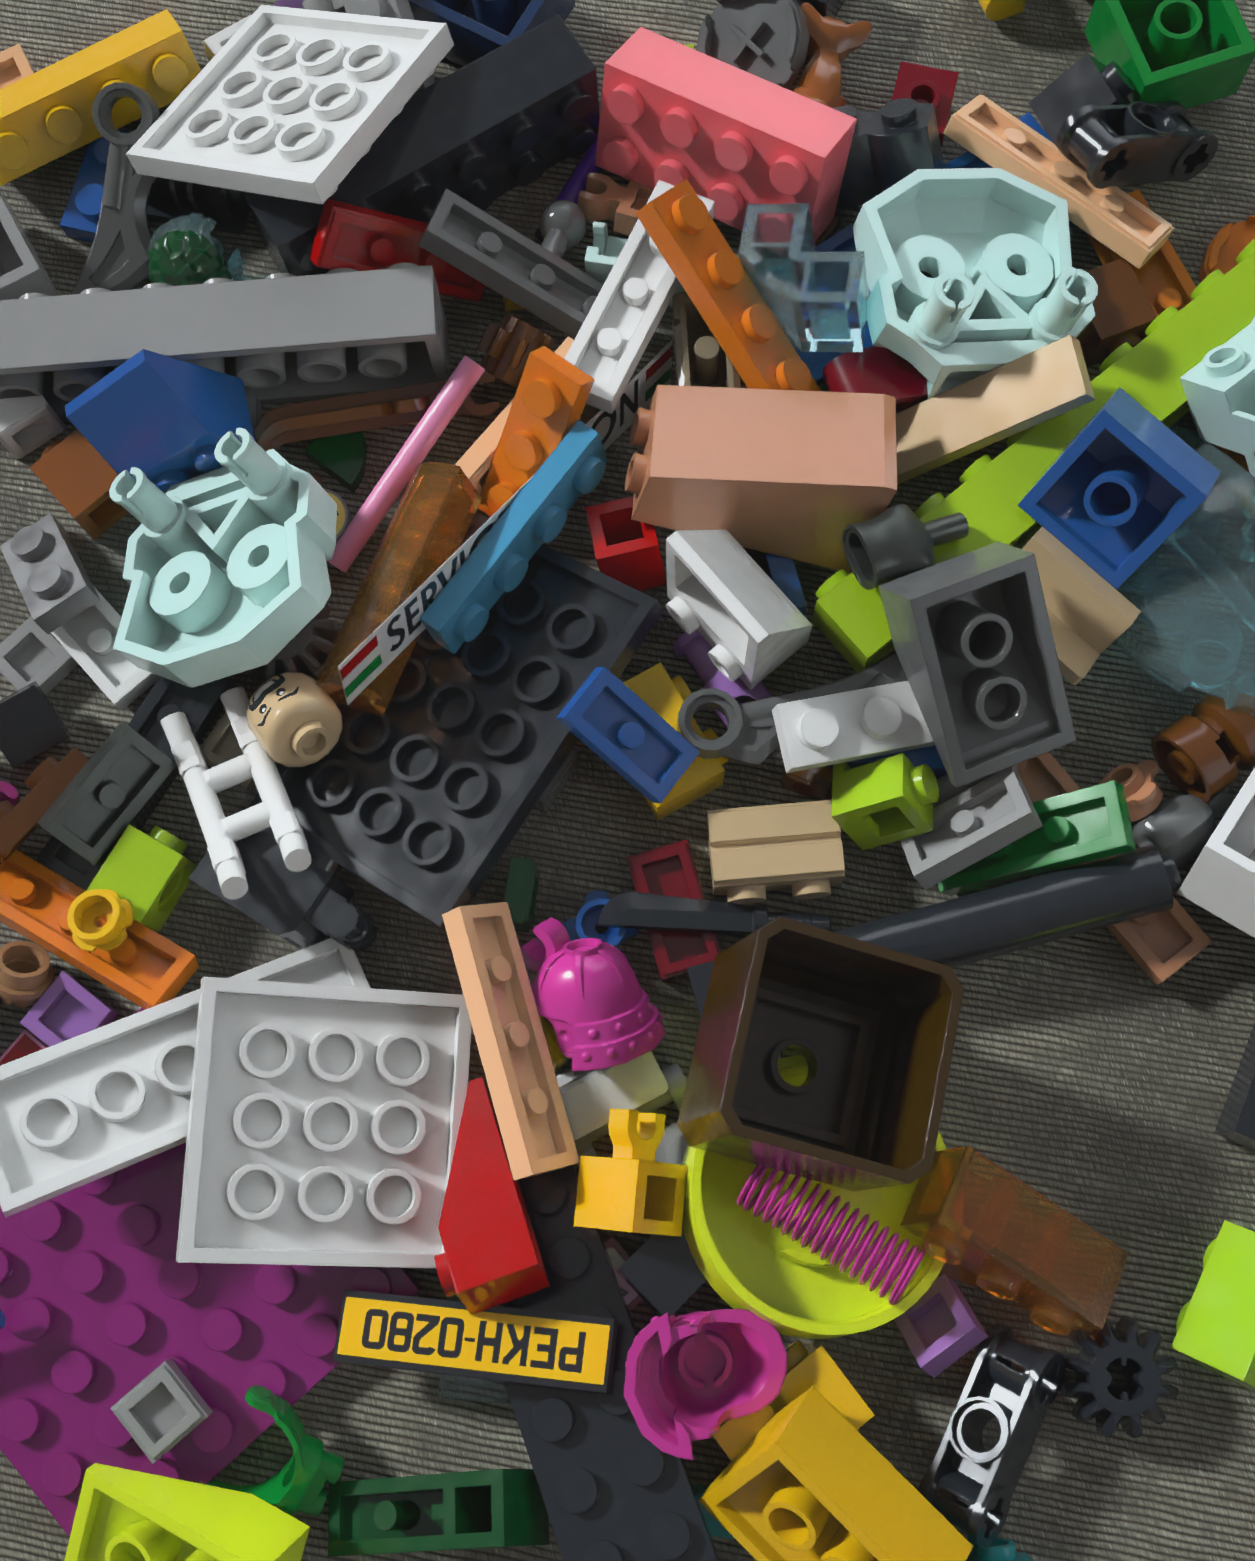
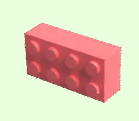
[595,27,857,258]

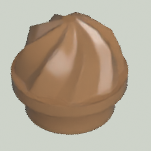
[0,941,55,1009]

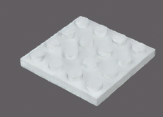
[126,5,454,205]
[176,977,472,1268]

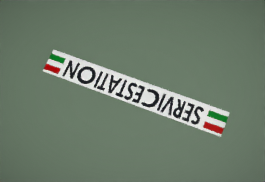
[338,340,673,705]

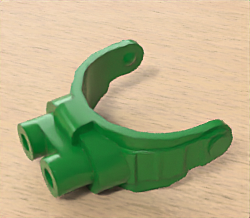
[200,1385,344,1517]

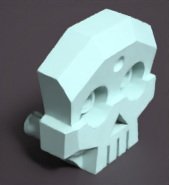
[852,168,1098,399]
[109,428,337,688]

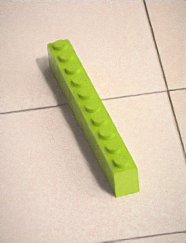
[812,239,1255,672]

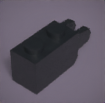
[189,813,379,952]

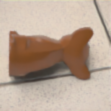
[793,3,872,108]

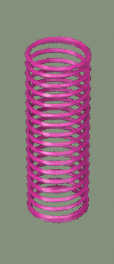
[736,1165,926,1306]

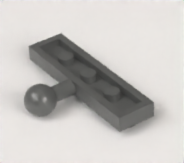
[418,188,603,339]

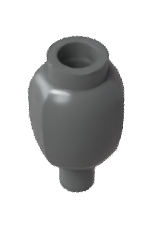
[1132,789,1232,869]

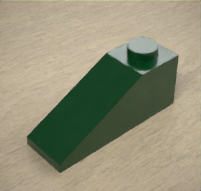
[328,1469,550,1557]

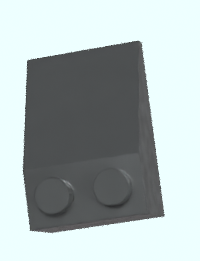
[879,541,1076,787]

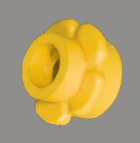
[67,889,134,952]

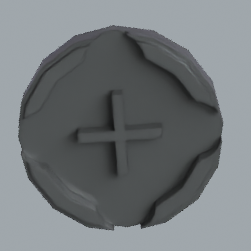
[696,0,810,89]

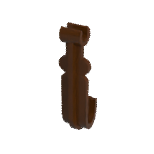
[254,372,500,485]

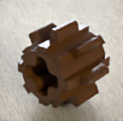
[477,313,555,388]

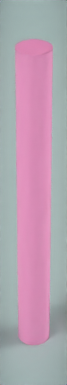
[328,355,485,573]

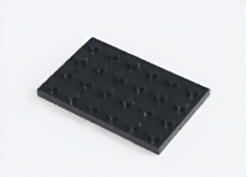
[248,504,663,932]

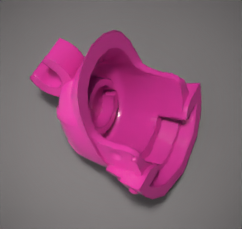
[520,917,666,1071]
[623,1309,787,1460]

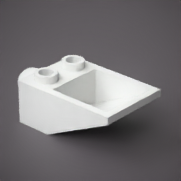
[666,529,813,690]

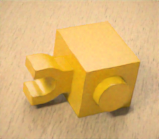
[574,1109,687,1236]

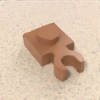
[577,173,653,236]

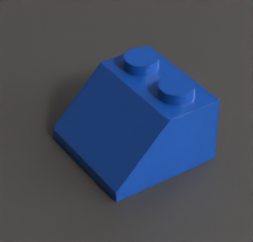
[65,349,255,493]
[1018,388,1220,589]

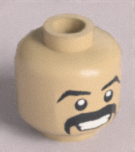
[246,672,343,767]

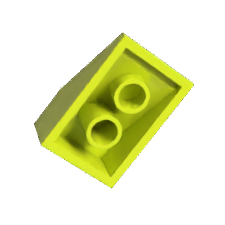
[64,1463,310,1561]

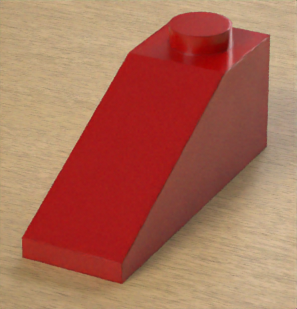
[434,1077,550,1315]

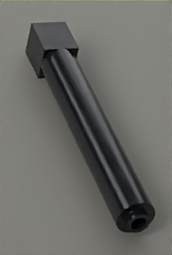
[687,845,1181,1019]

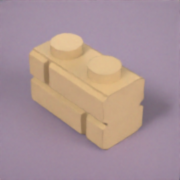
[706,800,845,905]

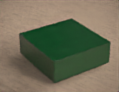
[504,856,540,933]

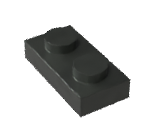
[37,721,177,865]

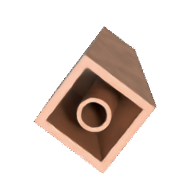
[625,385,897,573]

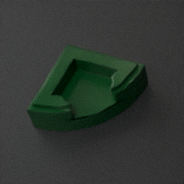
[305,431,367,493]

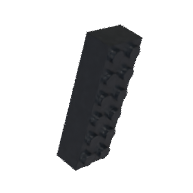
[242,15,600,276]

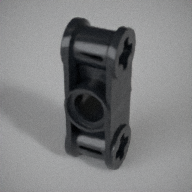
[1056,100,1218,189]
[918,1324,1066,1549]

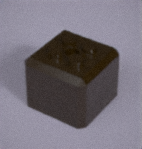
[677,916,964,1191]

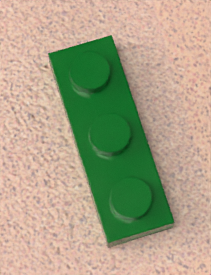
[938,780,1136,896]

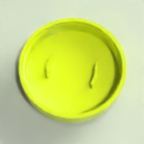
[681,1055,957,1339]

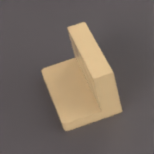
[1021,527,1141,685]

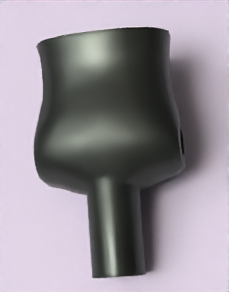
[842,504,969,590]

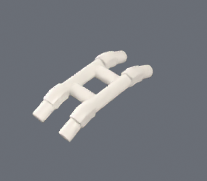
[160,687,312,900]

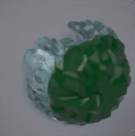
[148,213,245,286]

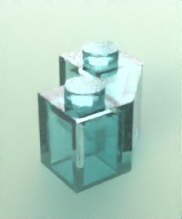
[739,203,869,352]

